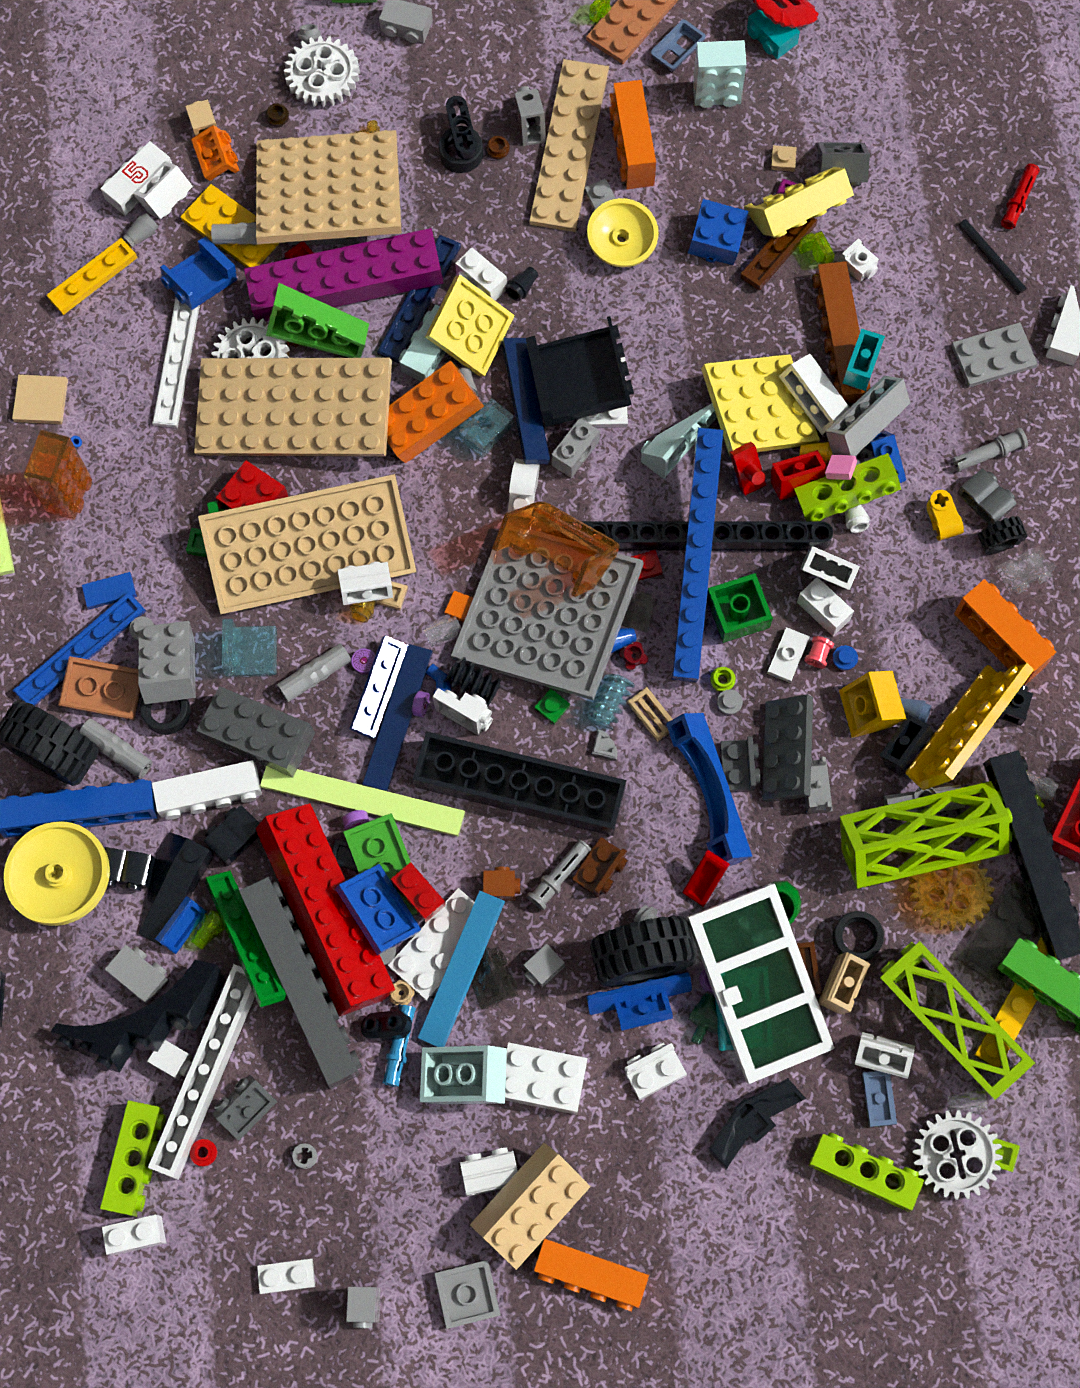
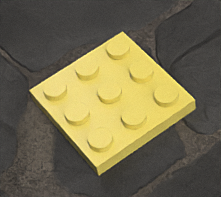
[425,275,515,377]

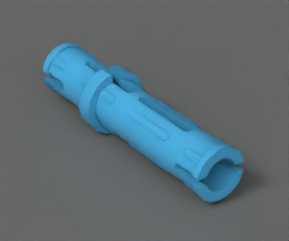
[382,1005,416,1087]

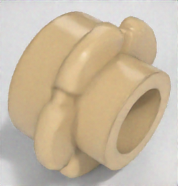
[390,980,415,1005]

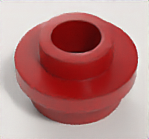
[190,1139,217,1167]

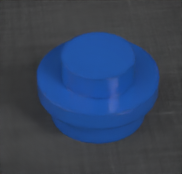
[832,645,858,671]

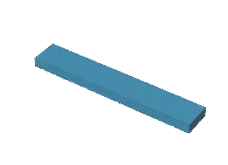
[418,890,505,1047]

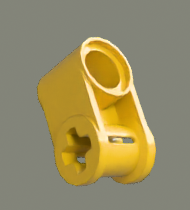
[926,490,964,541]

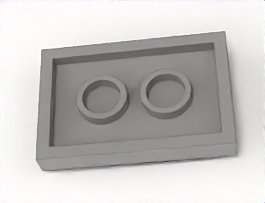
[951,323,1038,388]

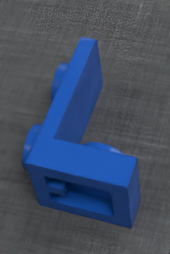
[865,431,906,483]

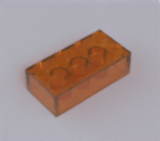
[24,430,92,520]

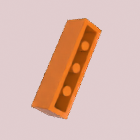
[534,1239,649,1312]

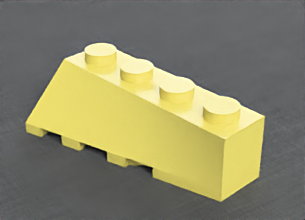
[744,167,854,238]

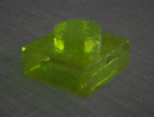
[589,0,611,24]

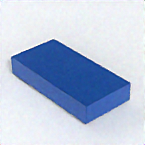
[82,572,137,610]
[155,896,207,954]

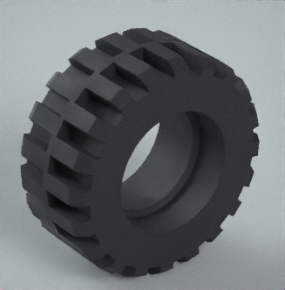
[0,700,98,786]
[590,916,697,987]

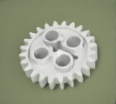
[284,36,360,107]
[211,317,290,358]
[913,1110,1003,1200]

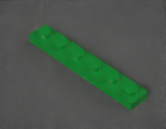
[205,871,286,1007]

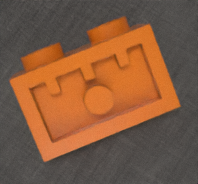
[191,125,239,181]

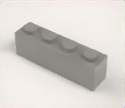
[825,375,910,456]

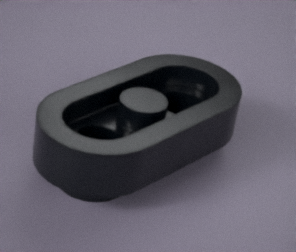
[361,1010,412,1041]

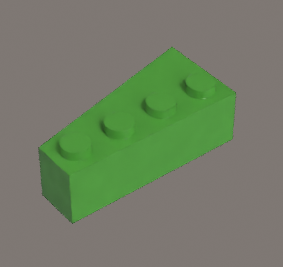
[266,283,369,358]
[997,938,1080,1034]

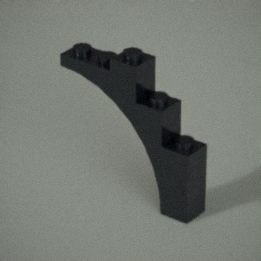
[51,960,225,1073]

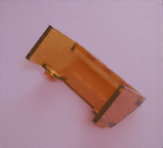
[492,502,620,597]

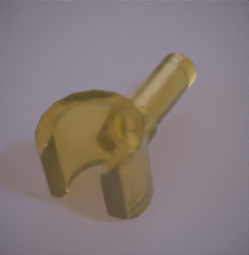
[349,120,380,134]

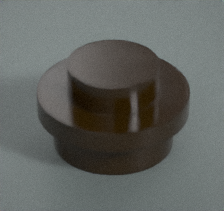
[266,103,289,127]

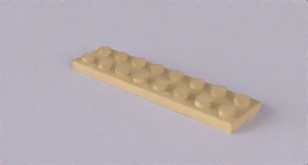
[530,59,609,232]

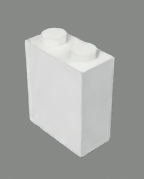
[800,546,860,590]

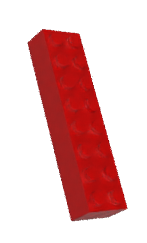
[255,803,396,1017]

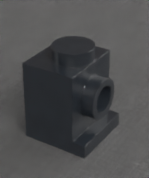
[999,685,1033,726]

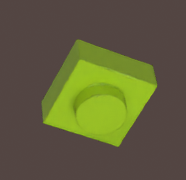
[992,1138,1020,1173]

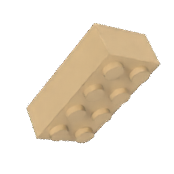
[470,1143,591,1270]

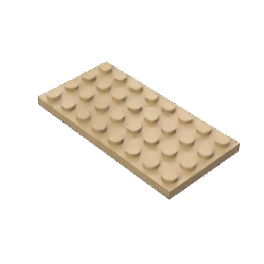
[194,358,392,456]
[198,474,416,614]

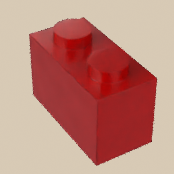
[771,450,827,500]
[391,862,446,922]

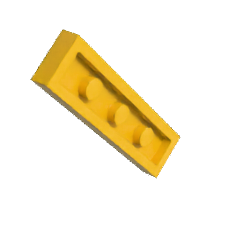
[47,238,137,315]

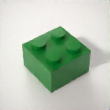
[707,573,773,643]

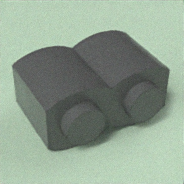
[957,469,1017,525]

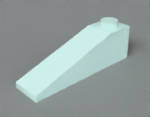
[640,403,717,479]

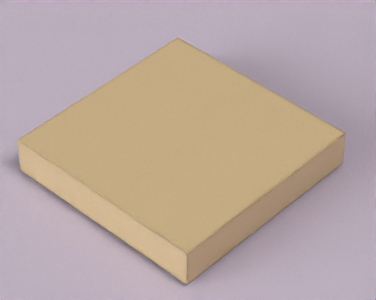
[12,375,68,424]

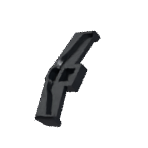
[708,1078,806,1171]

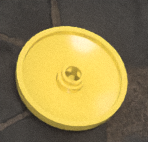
[4,822,110,926]

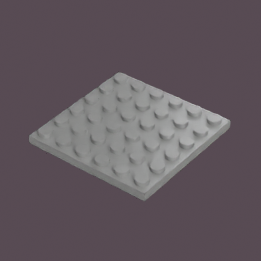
[451,522,644,700]

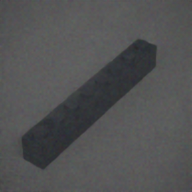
[983,750,1080,961]

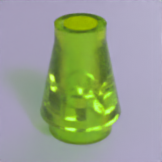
[190,909,225,950]

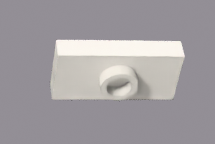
[767,627,810,683]

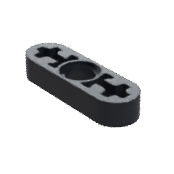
[446,96,477,160]

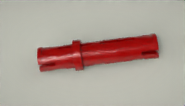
[1001,163,1040,230]

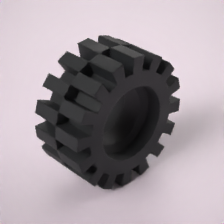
[978,516,1028,555]

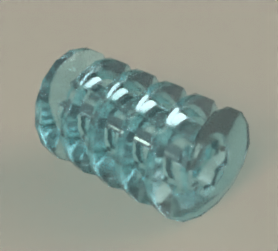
[586,674,635,730]

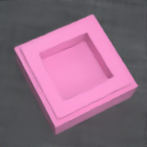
[825,455,857,480]

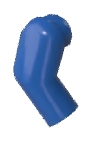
[426,664,451,694]

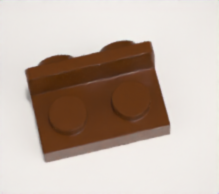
[572,837,628,898]

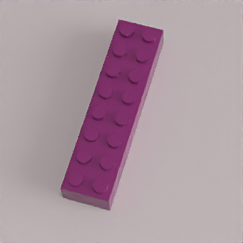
[244,228,444,323]

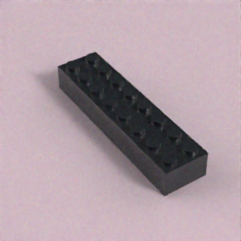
[413,731,627,836]

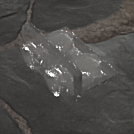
[994,546,1056,594]

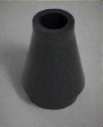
[505,267,538,301]

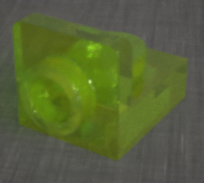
[798,231,835,264]

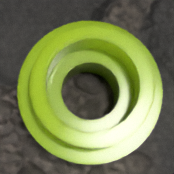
[710,667,736,692]

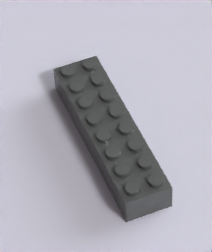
[239,877,362,1089]

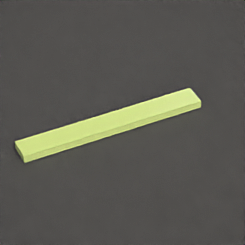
[260,766,465,837]

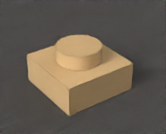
[771,145,796,172]

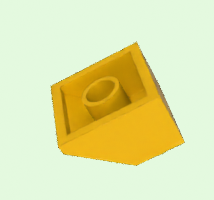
[839,671,906,738]

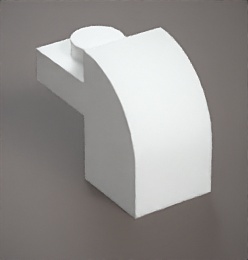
[508,459,540,517]

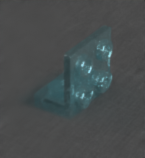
[222,619,277,677]

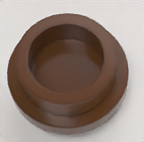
[486,136,510,159]

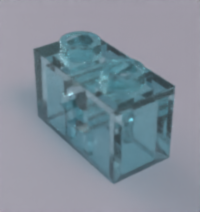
[459,398,514,459]

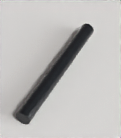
[959,219,1027,294]

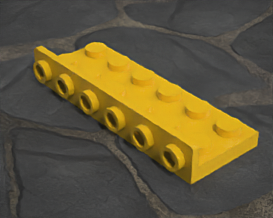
[906,663,1034,790]

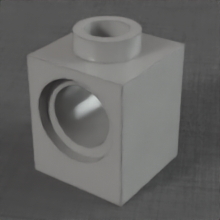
[524,944,565,988]

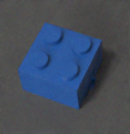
[688,199,749,265]

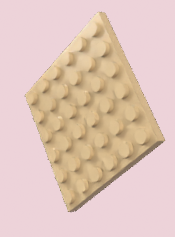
[256,130,402,244]

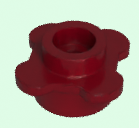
[619,642,648,670]

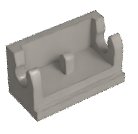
[805,757,833,814]

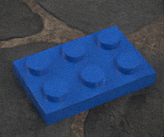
[335,864,421,956]

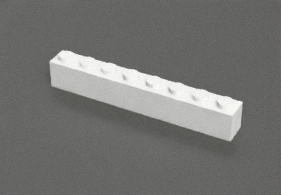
[148,964,255,1180]

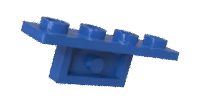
[586,972,692,1031]

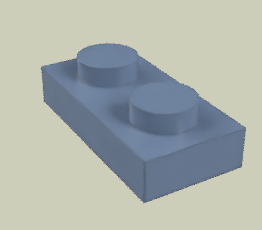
[862,1071,897,1128]

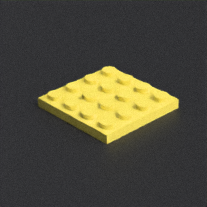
[701,354,820,456]

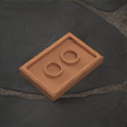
[58,656,141,720]

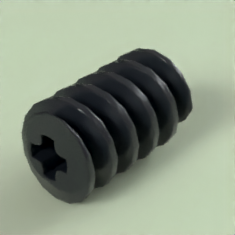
[443,657,501,706]

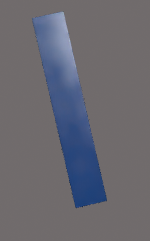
[13,591,146,706]

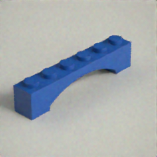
[666,713,752,866]

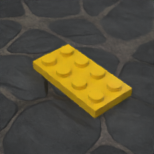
[181,184,279,268]

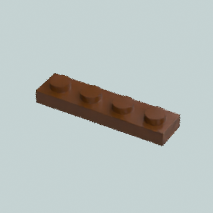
[740,217,817,291]

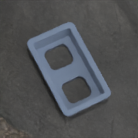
[651,19,706,72]

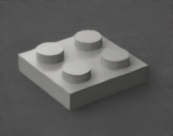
[434,1260,501,1329]

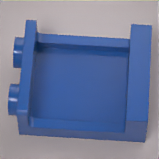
[160,236,237,310]

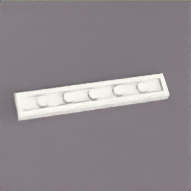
[152,298,200,428]

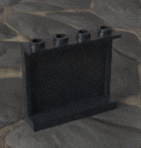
[526,316,634,427]

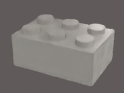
[138,621,196,704]

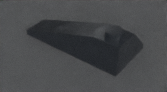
[138,832,214,946]

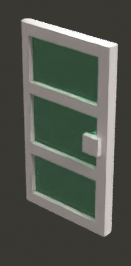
[686,883,835,1084]

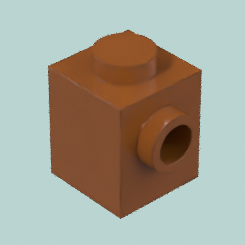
[483,866,520,901]

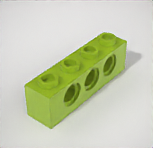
[794,453,901,521]
[100,1100,166,1217]
[808,1132,924,1212]

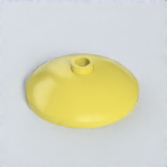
[587,198,659,267]

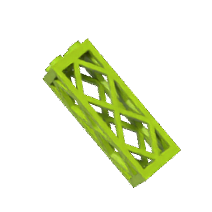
[840,781,1013,889]
[880,941,1035,1100]

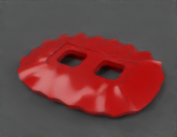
[753,0,819,28]

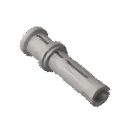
[952,427,1028,472]
[526,839,591,911]

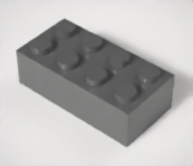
[196,686,315,778]

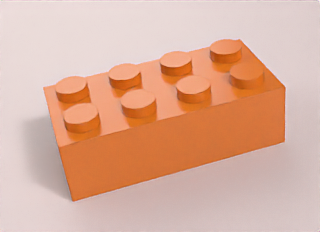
[609,80,656,189]
[387,360,484,463]
[954,579,1056,685]

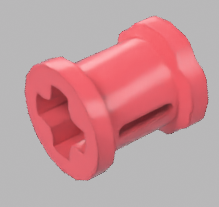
[804,636,834,669]

